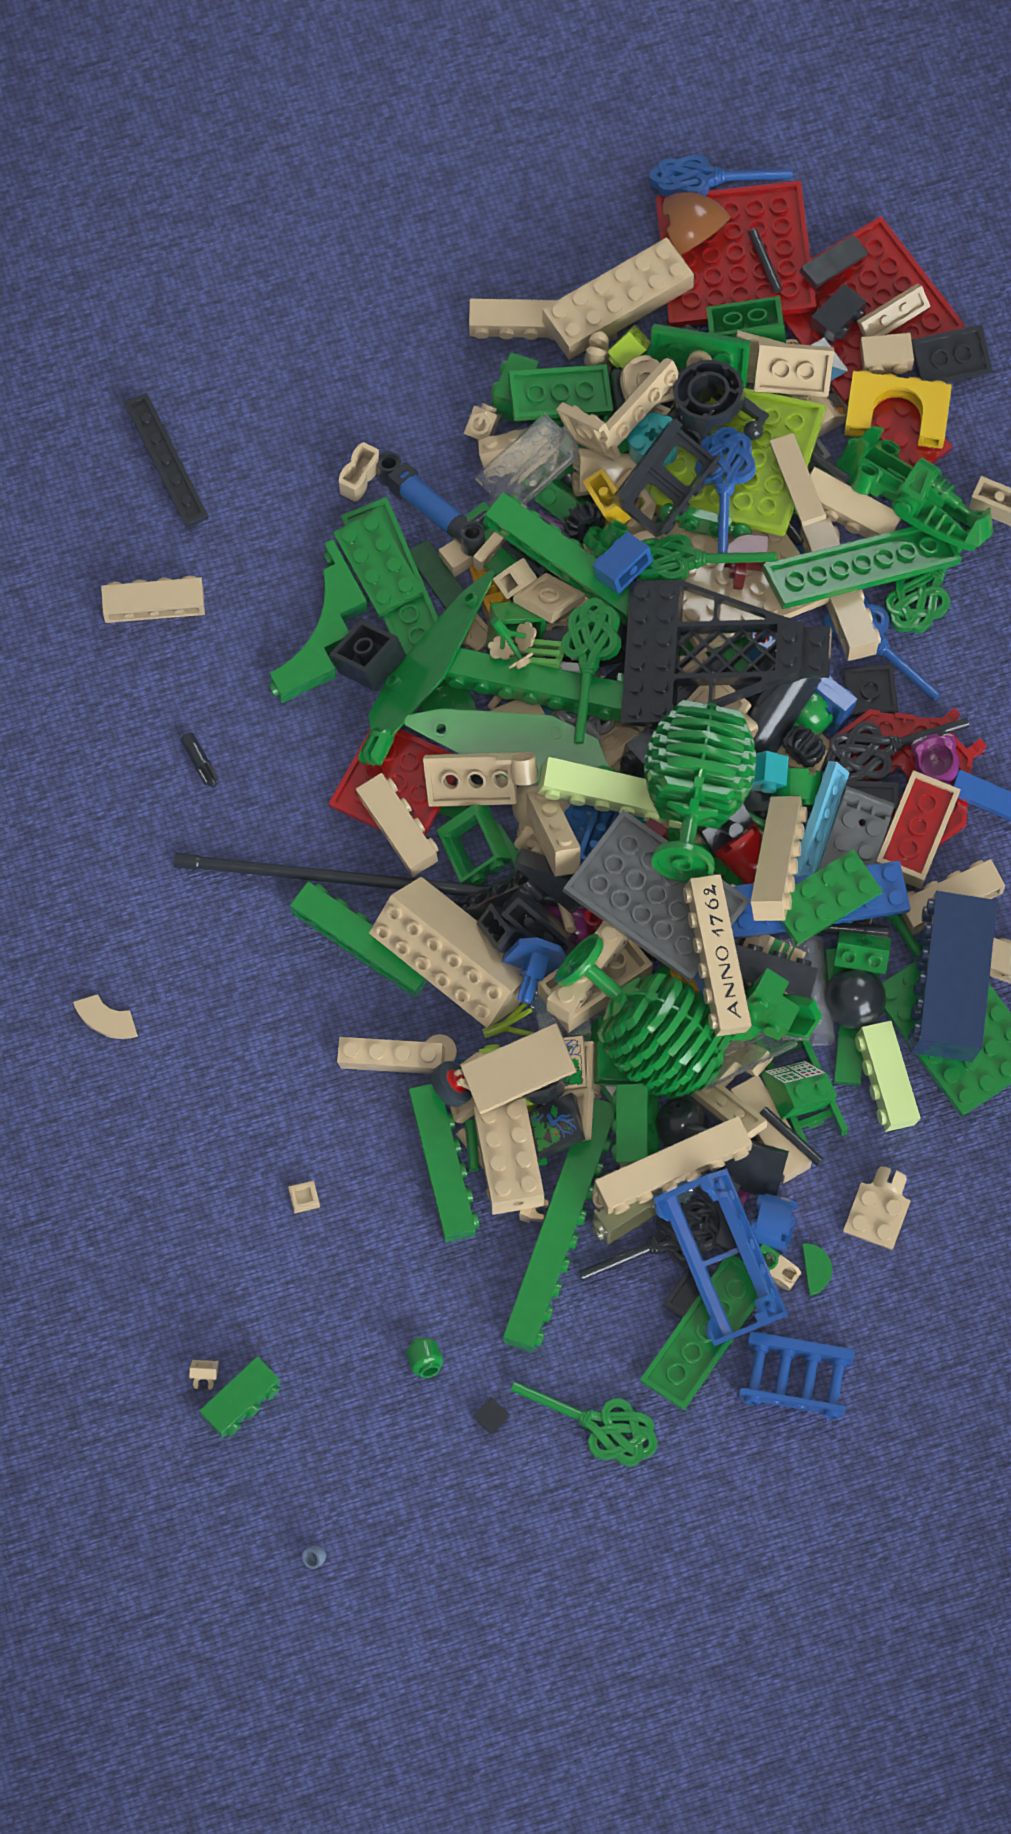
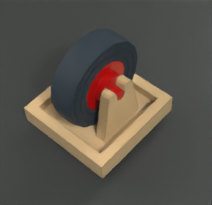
[431,1052,485,1124]

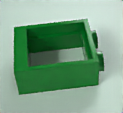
[437,804,512,885]

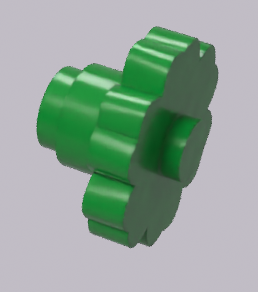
[583,519,628,557]

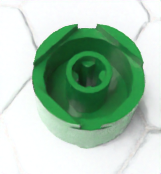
[772,768,822,811]

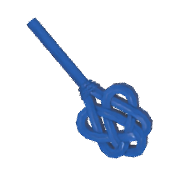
[649,155,793,197]
[695,426,756,553]
[823,597,940,701]

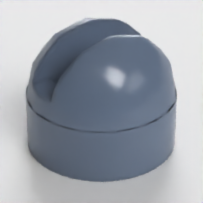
[302,1545,326,1569]

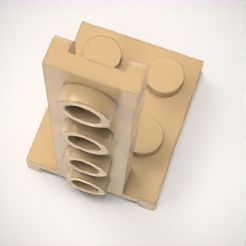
[556,358,679,462]

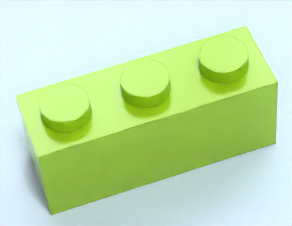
[608,325,651,369]

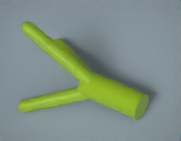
[482,1003,534,1038]

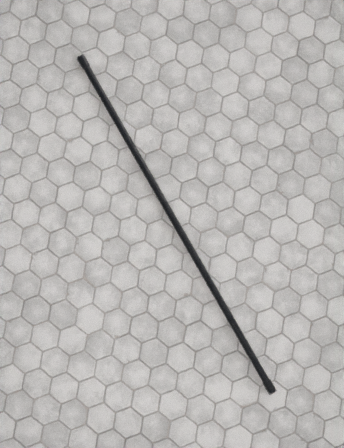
[174,853,890,938]

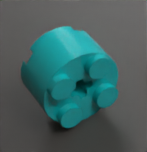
[627,413,679,468]

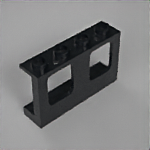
[610,418,721,538]

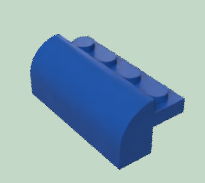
[564,804,619,866]

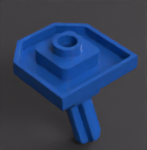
[502,937,566,1004]

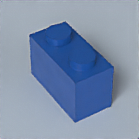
[592,532,653,595]

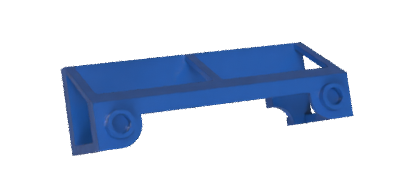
[653,1169,788,1346]

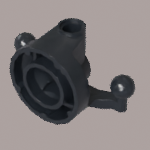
[673,360,769,444]

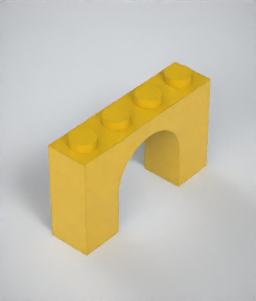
[844,370,952,449]

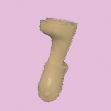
[584,331,611,373]

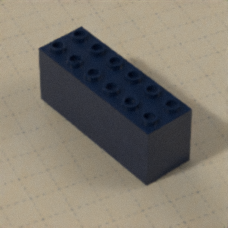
[908,891,998,1062]

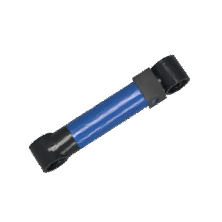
[377,452,488,557]

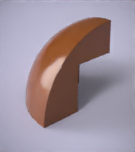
[663,192,731,255]

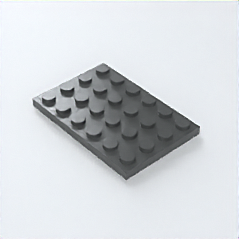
[563,810,750,982]

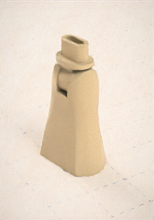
[572,448,636,496]

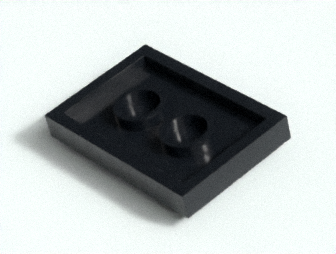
[911,325,993,383]

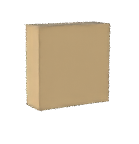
[288,1180,320,1213]

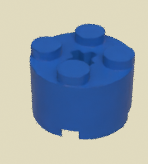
[751,1194,798,1252]

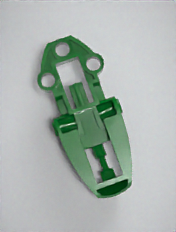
[836,426,994,551]

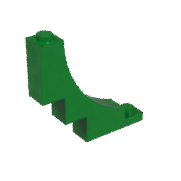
[268,539,367,703]

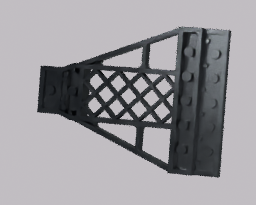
[621,580,832,730]

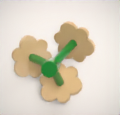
[488,616,536,670]

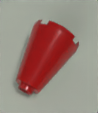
[713,823,763,884]

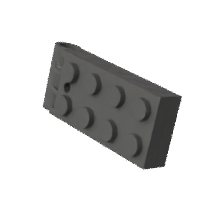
[817,786,895,871]

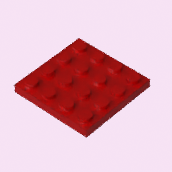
[328,728,457,837]

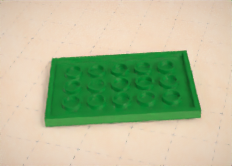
[883,960,1011,1118]

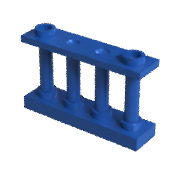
[739,1331,855,1419]

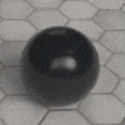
[824,968,886,1029]

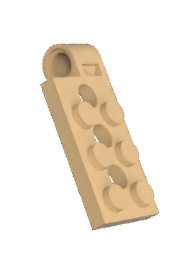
[423,752,538,806]

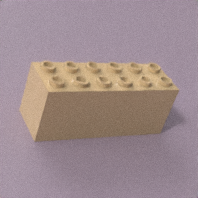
[369,877,523,1028]

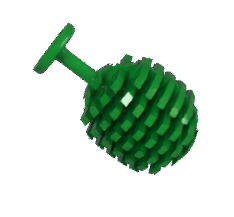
[644,700,756,883]
[555,934,732,1098]

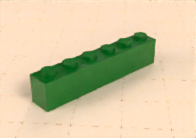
[290,882,428,998]
[409,1083,480,1243]

